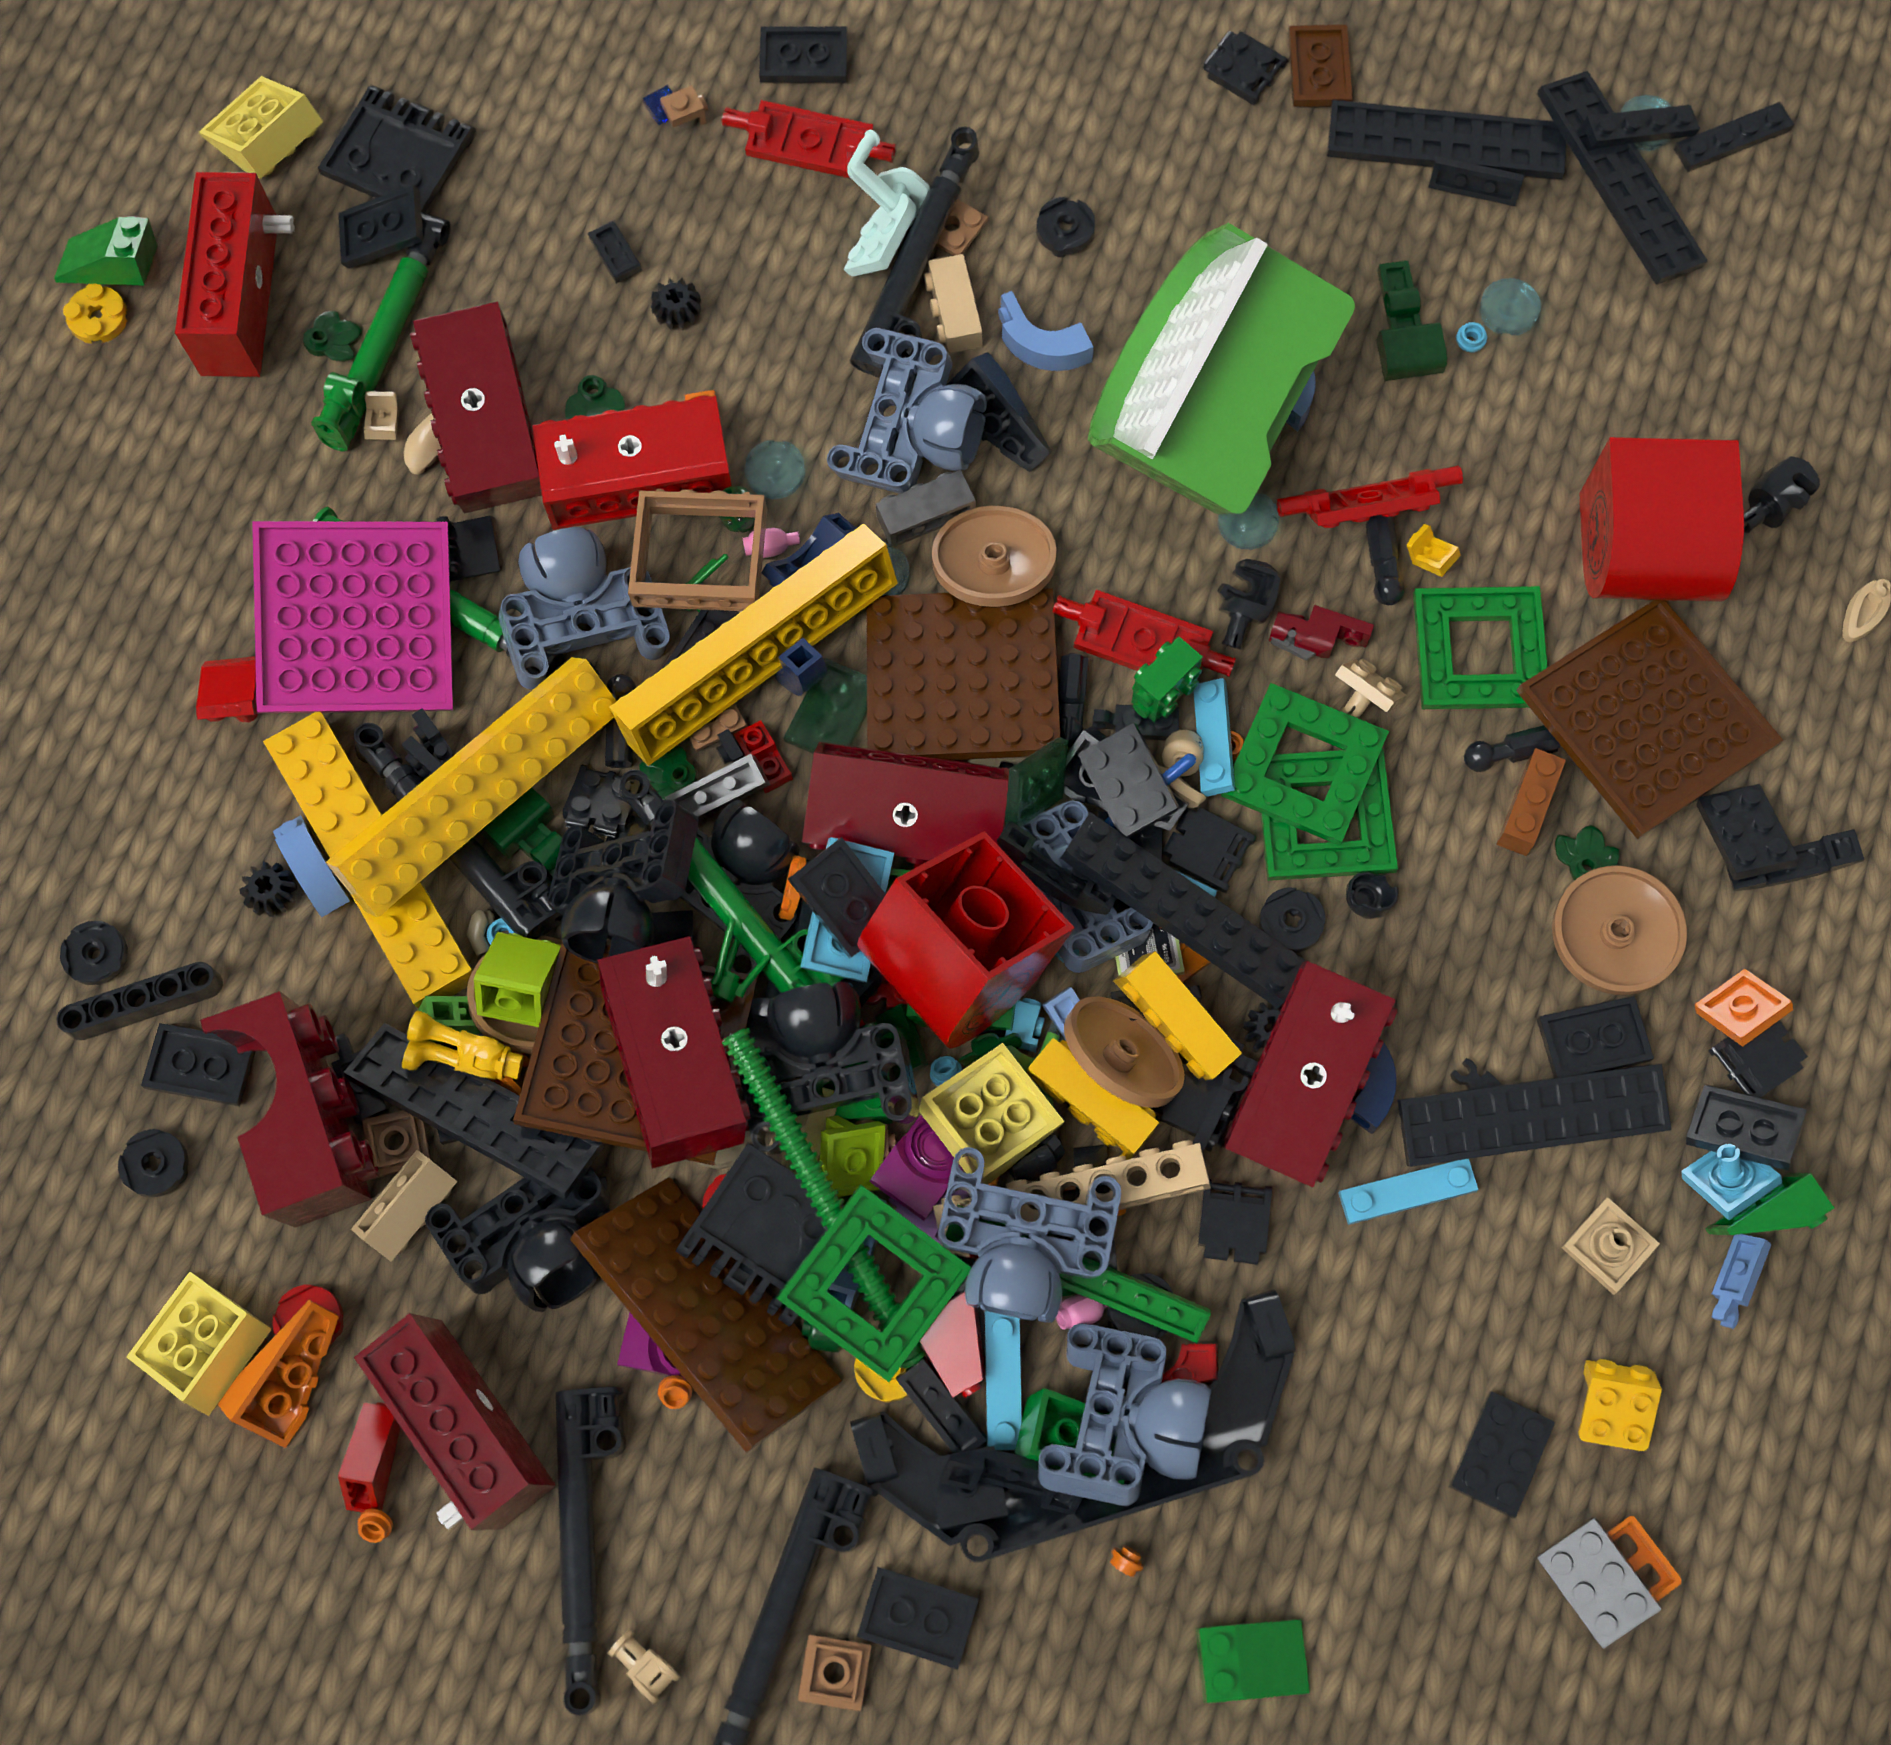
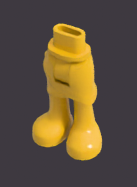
[402,1010,524,1080]

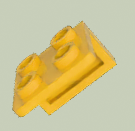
[1578,1359,1662,1451]

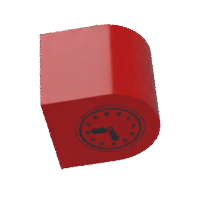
[1579,437,1744,602]
[858,831,1075,1048]

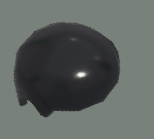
[1346,872,1399,919]

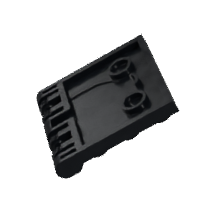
[318,85,476,213]
[675,1142,844,1327]

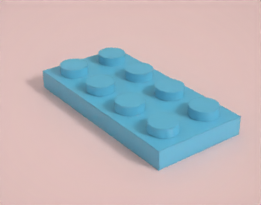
[800,837,894,982]

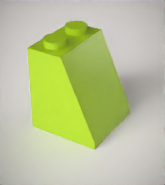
[473,932,561,1027]

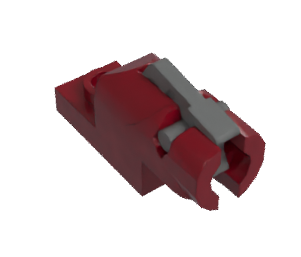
[1268,605,1374,661]

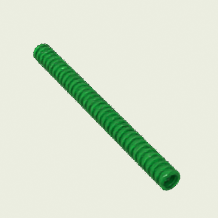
[722,1028,927,1368]

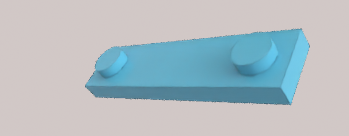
[1194,678,1235,797]
[1338,1159,1479,1225]
[985,1311,1022,1450]

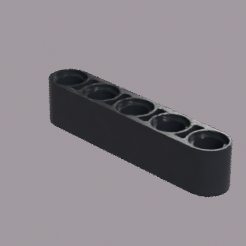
[56,962,223,1041]

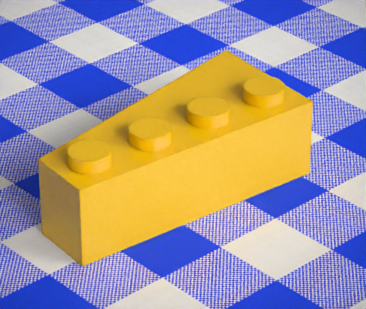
[1113,951,1242,1080]
[1027,1038,1159,1160]

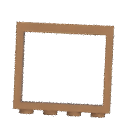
[628,489,768,611]

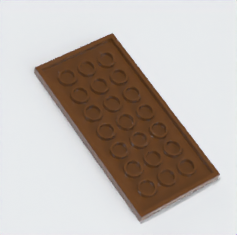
[570,1176,842,1453]

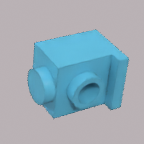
[1005,998,1045,1053]

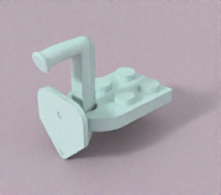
[843,130,930,277]

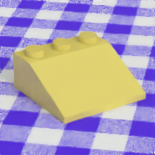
[199,76,323,179]
[919,1043,1064,1184]
[127,1272,272,1416]

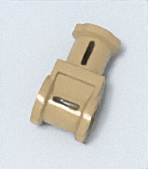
[608,1629,680,1704]

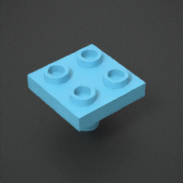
[1681,1144,1782,1220]

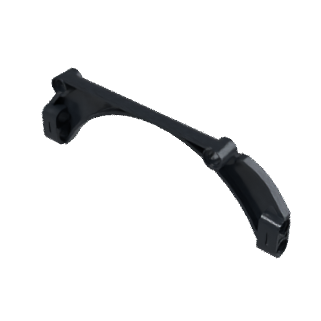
[850,1289,1296,1563]

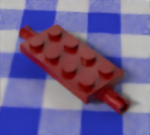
[722,100,896,179]
[1276,465,1463,528]
[1052,590,1236,677]

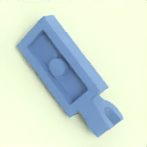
[1712,1234,1771,1329]

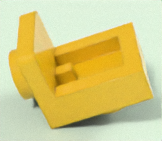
[1407,524,1461,577]

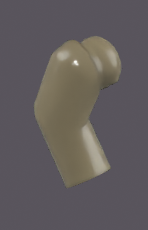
[467,909,495,959]

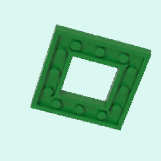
[1413,586,1548,709]
[1221,683,1389,846]
[1260,748,1398,881]
[776,1184,971,1382]

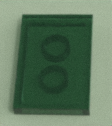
[783,658,867,754]
[1005,737,1068,827]

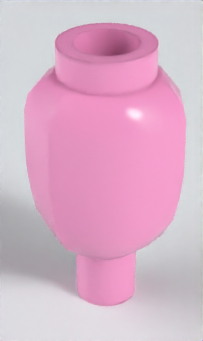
[743,528,800,559]
[1056,1294,1108,1330]

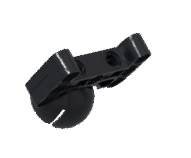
[548,800,699,963]
[679,800,800,974]
[739,982,919,1154]
[425,1166,610,1312]

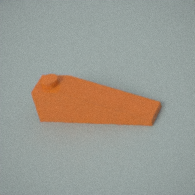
[218,1300,338,1448]

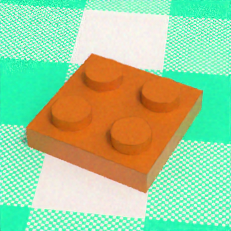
[1694,969,1793,1047]

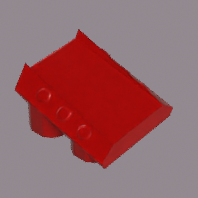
[196,656,258,722]

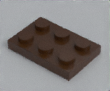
[1288,24,1353,107]

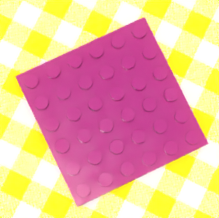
[252,521,453,713]

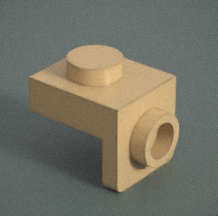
[364,391,399,440]

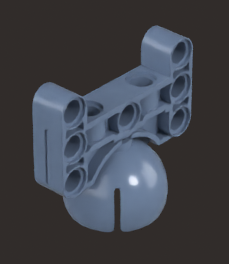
[827,328,986,494]
[499,527,670,689]
[1017,801,1153,973]
[938,1147,1121,1323]
[1038,1324,1211,1505]

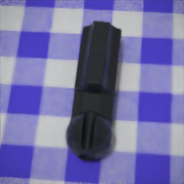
[1366,515,1404,606]
[1058,653,1089,747]
[605,674,636,769]
[1464,725,1561,772]

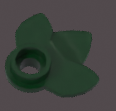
[303,311,362,362]
[565,375,625,420]
[639,745,697,801]
[1555,825,1619,881]
[959,1033,1022,1067]

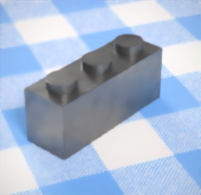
[876,470,976,548]
[665,754,770,821]

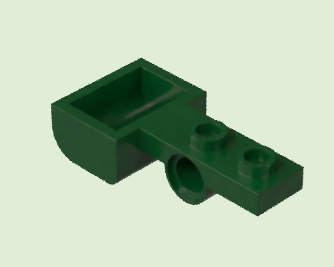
[1376,260,1447,381]
[479,787,562,879]

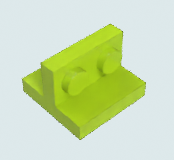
[820,1115,885,1197]

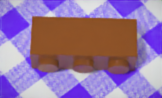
[1496,748,1566,856]

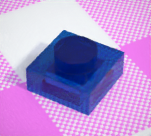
[643,85,673,126]

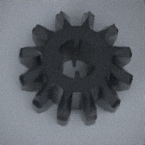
[651,277,702,330]
[239,861,297,917]
[1243,1002,1280,1053]

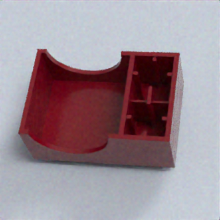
[200,991,380,1228]

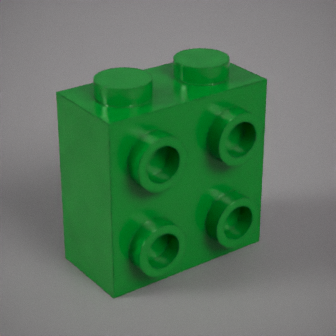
[1132,636,1203,723]

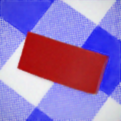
[733,720,793,794]

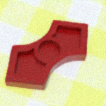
[1162,1344,1218,1384]

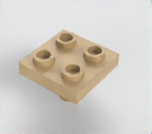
[1335,659,1407,719]
[1561,1197,1660,1295]

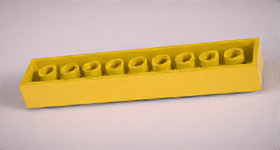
[609,524,898,766]
[325,657,617,917]
[263,712,473,1009]

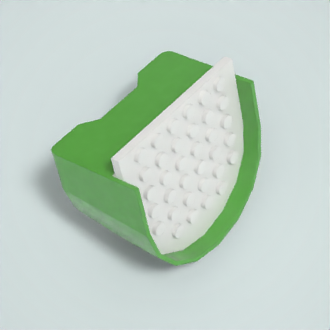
[1088,223,1355,515]

